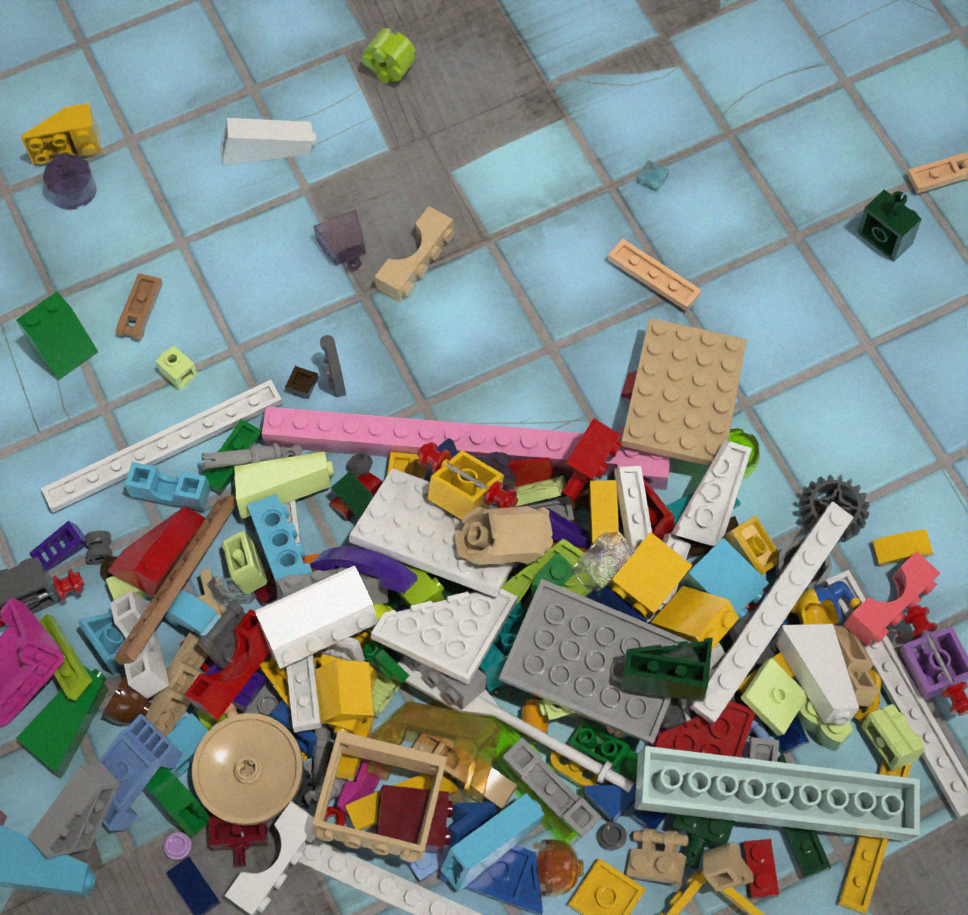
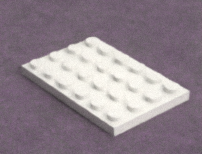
[349,468,515,598]

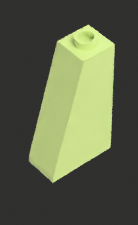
[234,451,334,518]

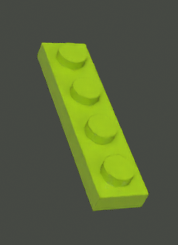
[39,614,92,701]

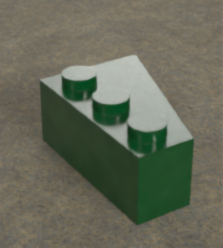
[620,637,713,702]

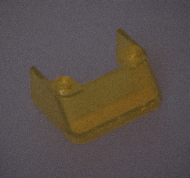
[367,701,500,803]

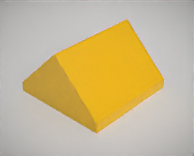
[724,515,780,575]
[315,660,375,724]

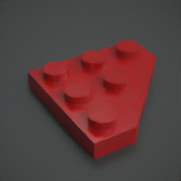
[655,701,755,758]

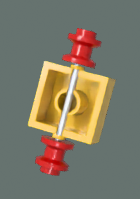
[417,442,518,520]

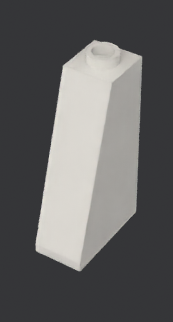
[221,118,316,165]
[774,624,859,725]

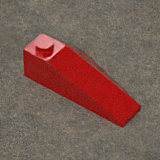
[108,506,206,597]

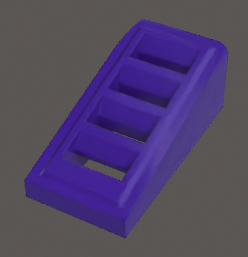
[546,508,592,548]
[29,520,86,571]

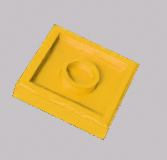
[568,858,646,915]

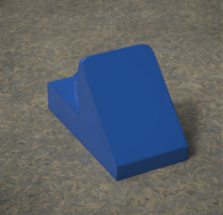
[449,802,496,848]

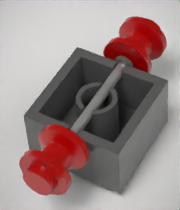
[0,557,85,627]

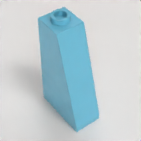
[440,793,545,892]
[0,825,96,898]

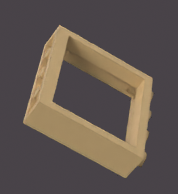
[311,731,447,862]

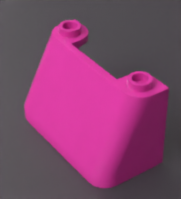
[0,597,64,727]

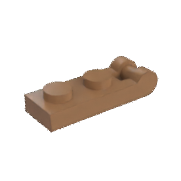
[116,273,163,341]

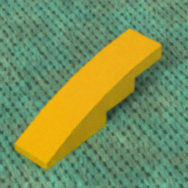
[345,773,459,831]

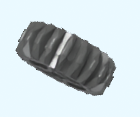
[799,474,870,543]

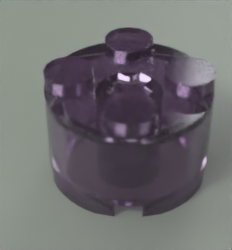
[43,153,97,210]

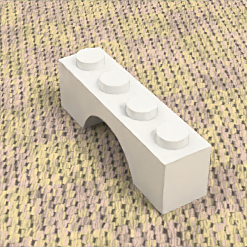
[110,590,169,699]
[225,801,316,915]

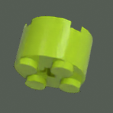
[361,28,417,84]

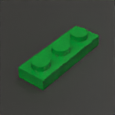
[201,419,262,494]

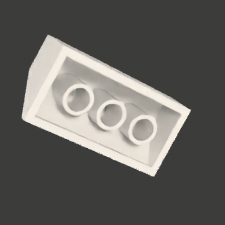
[255,566,378,669]

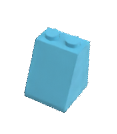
[677,538,769,619]

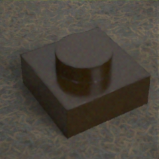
[285,366,319,398]

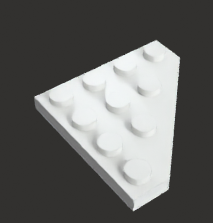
[371,589,518,685]

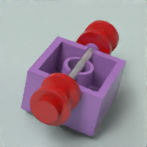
[898,605,968,716]

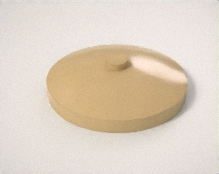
[192,713,304,825]

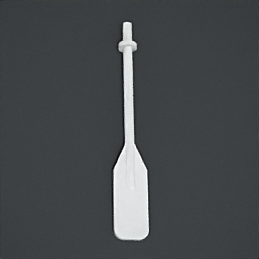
[398,656,634,792]

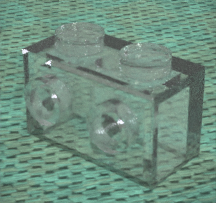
[571,532,636,590]

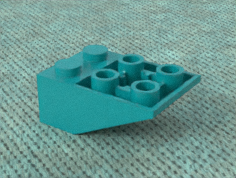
[478,601,528,692]

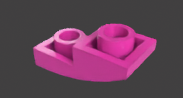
[337,759,384,817]

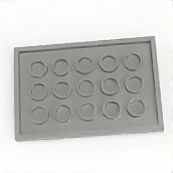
[499,579,693,745]

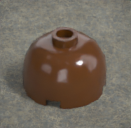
[102,675,151,725]

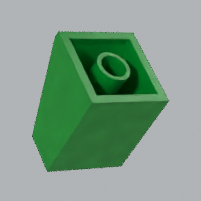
[16,291,98,381]

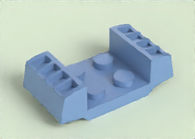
[97,714,183,831]

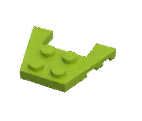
[502,539,607,604]

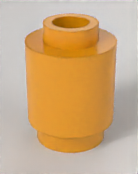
[521,699,548,741]

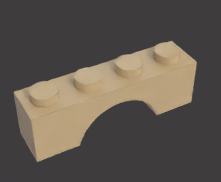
[374,206,455,302]

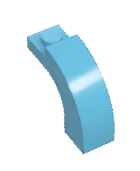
[163,590,221,637]

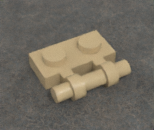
[626,828,688,884]

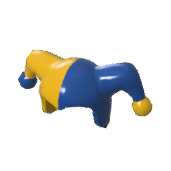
[780,581,861,628]

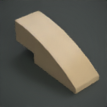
[833,625,880,707]

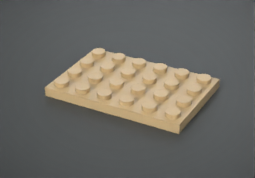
[622,318,747,466]

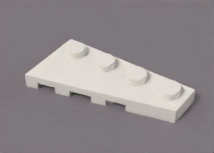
[672,440,752,546]

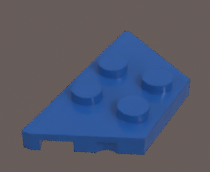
[440,845,543,915]

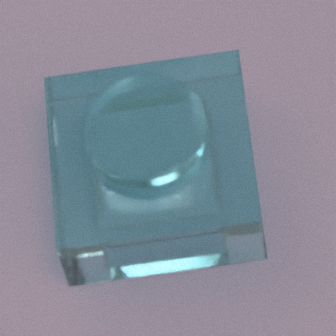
[636,160,669,192]

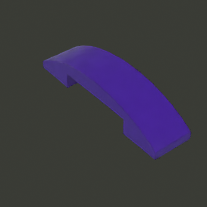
[311,546,417,593]

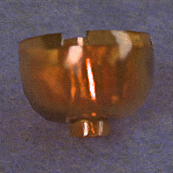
[538,839,584,897]

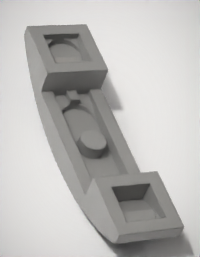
[502,737,602,838]

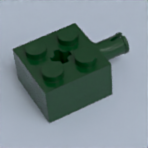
[857,189,922,262]
[672,814,735,869]

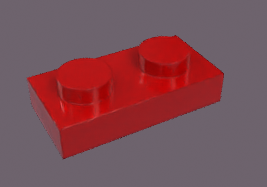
[742,839,780,899]

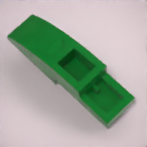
[569,720,638,785]

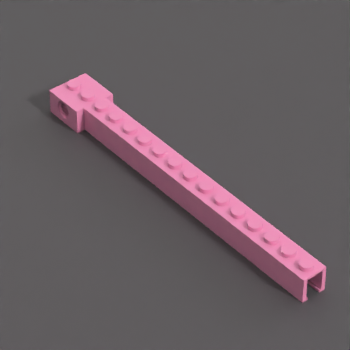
[262,407,670,490]

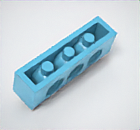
[247,494,312,585]

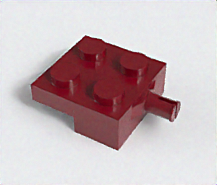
[209,812,268,867]

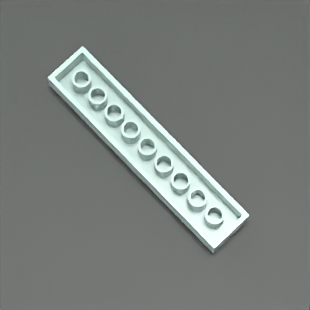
[635,746,920,841]

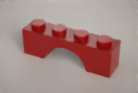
[184,609,270,721]

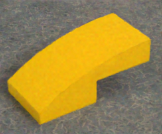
[872,529,934,567]

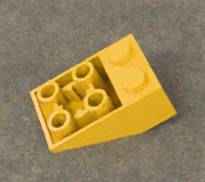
[21,103,102,165]

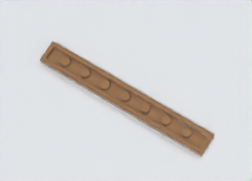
[114,495,237,665]

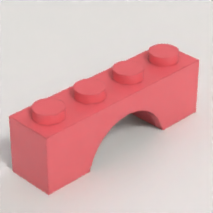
[843,551,940,647]

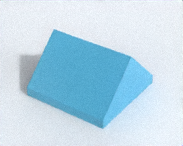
[78,612,126,675]

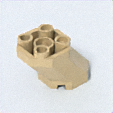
[455,506,553,565]

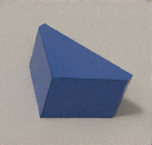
[584,785,636,822]

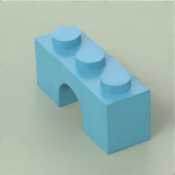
[125,462,211,511]

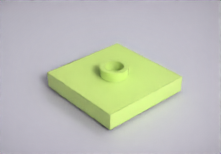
[741,657,808,736]

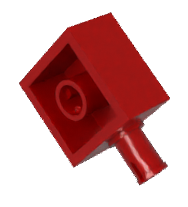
[561,418,622,500]

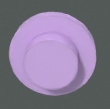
[164,832,192,861]

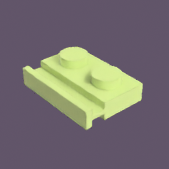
[514,476,566,506]

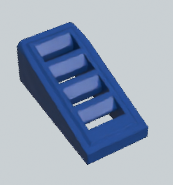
[270,701,318,757]

